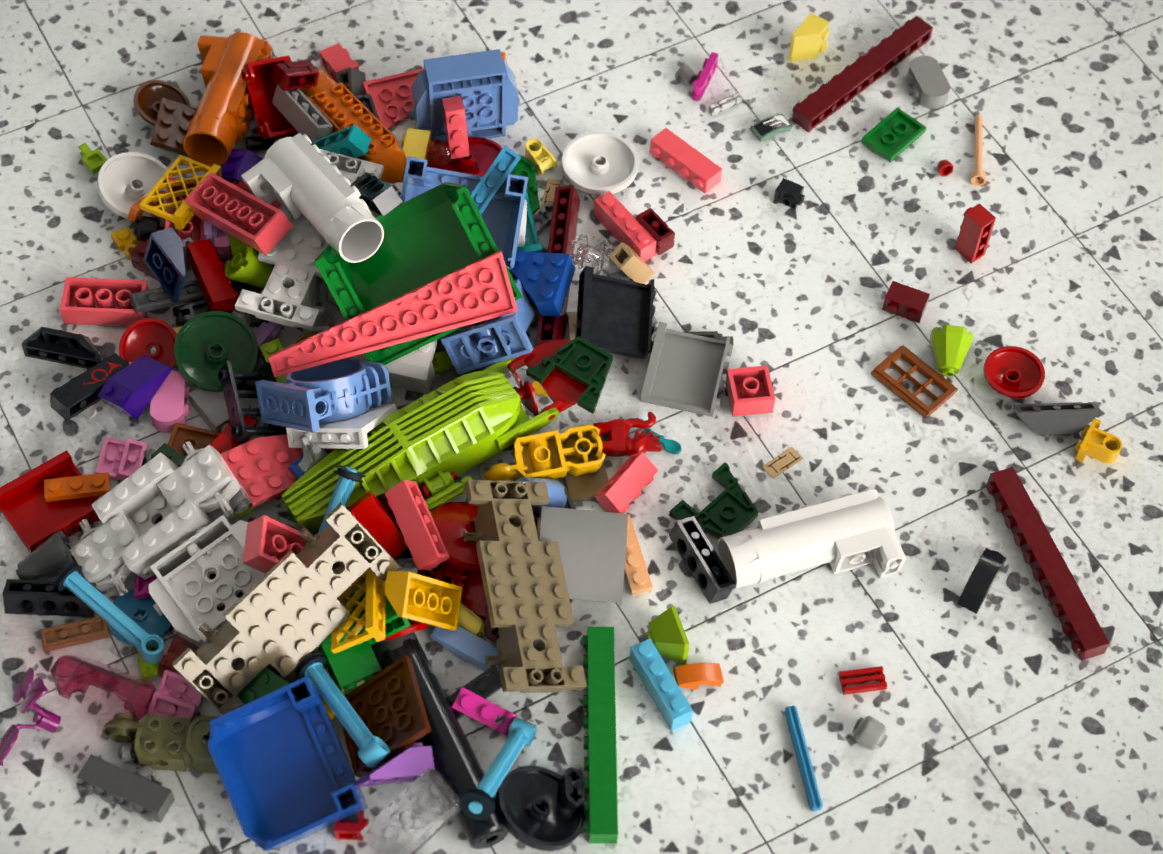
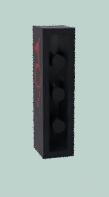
[50,353,129,421]

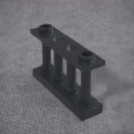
[218,361,287,445]

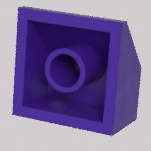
[221,149,263,184]

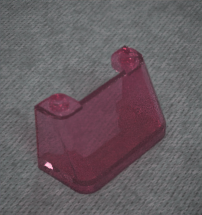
[50,655,156,722]

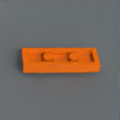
[44,472,111,502]

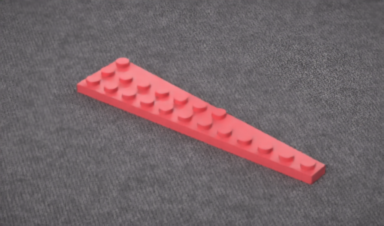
[268,250,518,378]

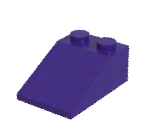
[97,355,172,420]

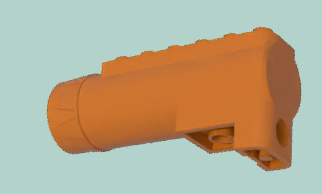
[183,32,272,167]
[300,70,407,184]

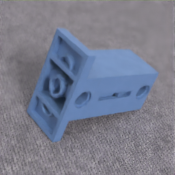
[441,279,535,375]

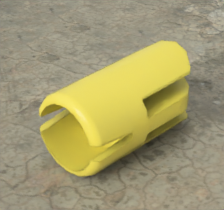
[457,603,487,638]

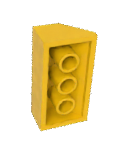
[384,571,463,631]

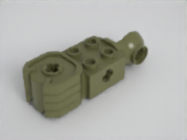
[102,713,219,774]

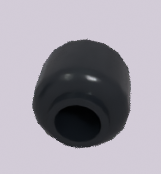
[134,216,163,242]

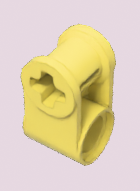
[525,139,557,176]

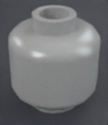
[852,716,888,750]

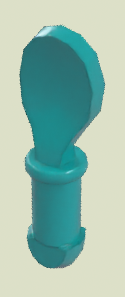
[644,428,682,454]

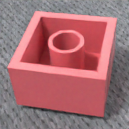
[725,365,775,417]

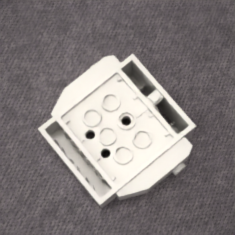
[149,515,265,648]

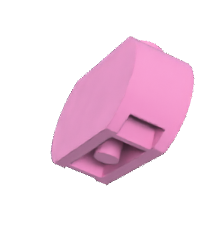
[150,370,191,433]

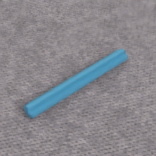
[784,706,823,811]

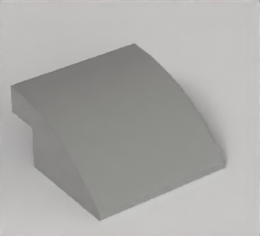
[539,506,628,604]

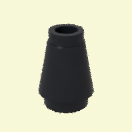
[245,135,274,153]

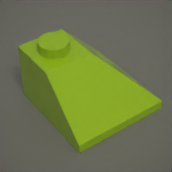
[645,606,689,665]

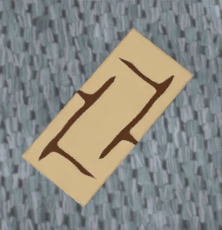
[541,178,563,206]
[762,447,803,478]

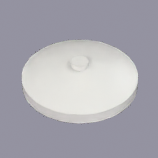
[562,132,638,195]
[97,152,174,220]

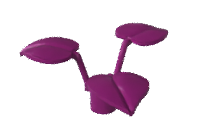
[0,667,61,766]

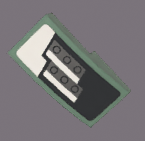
[749,114,793,141]

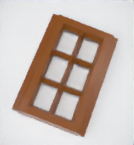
[871,345,958,418]

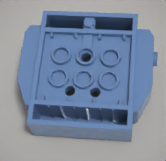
[409,49,520,147]

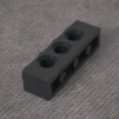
[350,173,403,217]
[669,516,735,604]
[3,579,97,617]

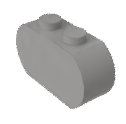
[906,56,951,109]

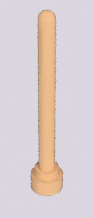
[971,114,986,186]

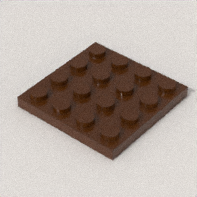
[342,655,431,778]

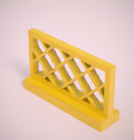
[139,155,222,231]
[331,568,386,654]

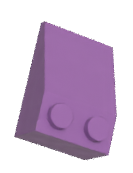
[353,743,435,787]

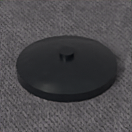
[496,766,585,851]

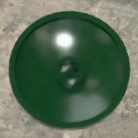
[174,311,258,392]

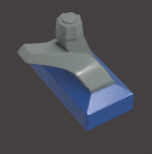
[288,435,330,480]

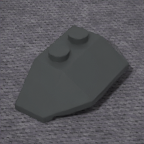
[1014,402,1100,437]

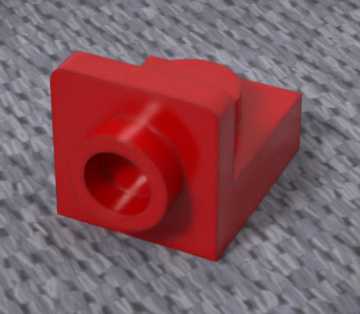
[334,811,369,841]

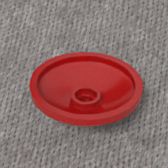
[119,318,177,369]
[983,346,1045,398]

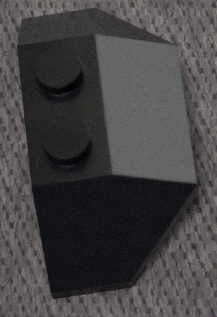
[21,327,102,369]

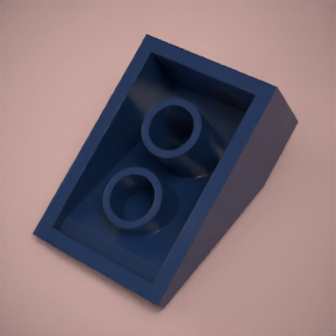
[143,227,186,303]

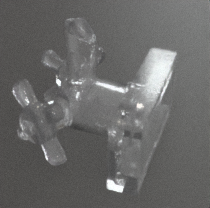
[570,234,613,276]

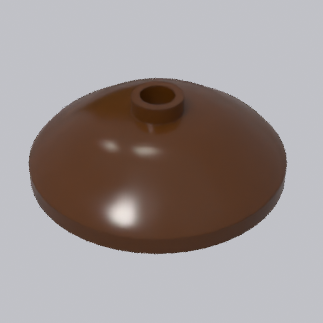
[133,80,190,126]

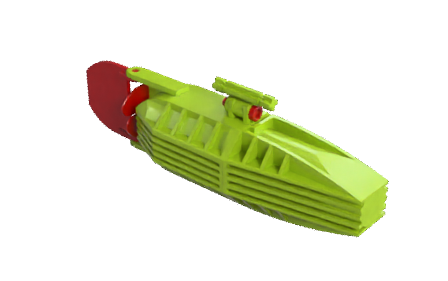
[282,340,587,534]

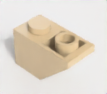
[609,242,655,284]

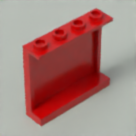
[0,450,100,553]

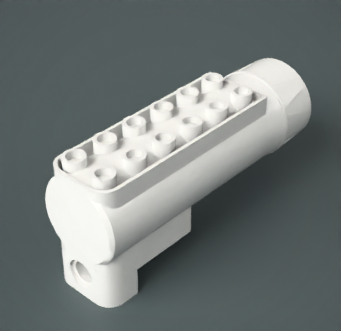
[241,133,384,263]
[718,488,906,589]

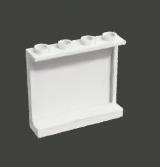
[286,404,397,449]

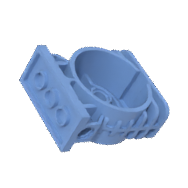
[255,358,392,433]

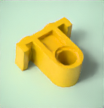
[1075,418,1122,463]

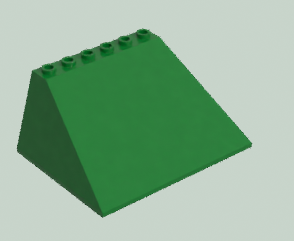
[314,182,522,365]

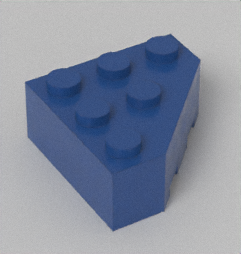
[510,251,576,317]

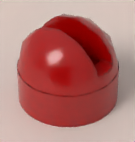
[937,160,954,177]

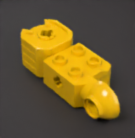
[484,424,606,481]

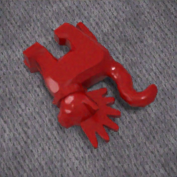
[593,412,662,457]

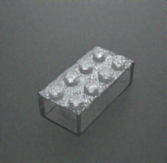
[360,769,462,854]

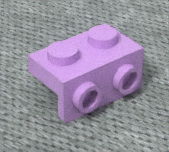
[254,322,281,357]

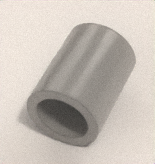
[678,65,697,85]

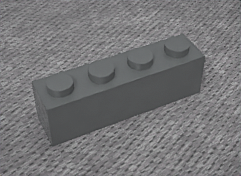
[76,754,175,823]

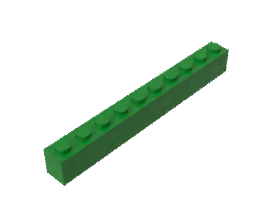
[583,627,618,843]

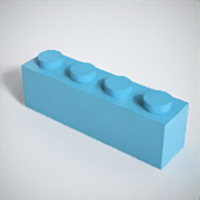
[629,638,693,731]

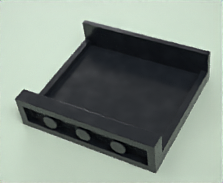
[575,266,656,359]

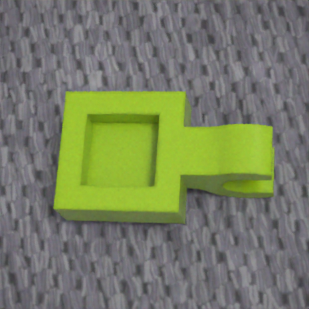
[78,143,107,174]

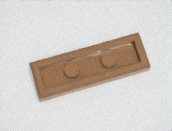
[40,616,111,652]

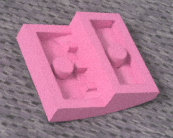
[95,437,148,481]
[148,670,204,721]

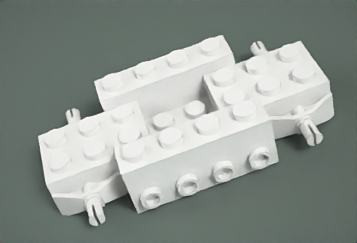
[70,441,241,596]

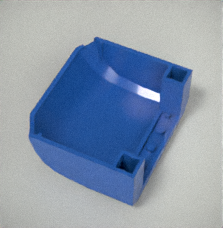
[208,677,368,851]

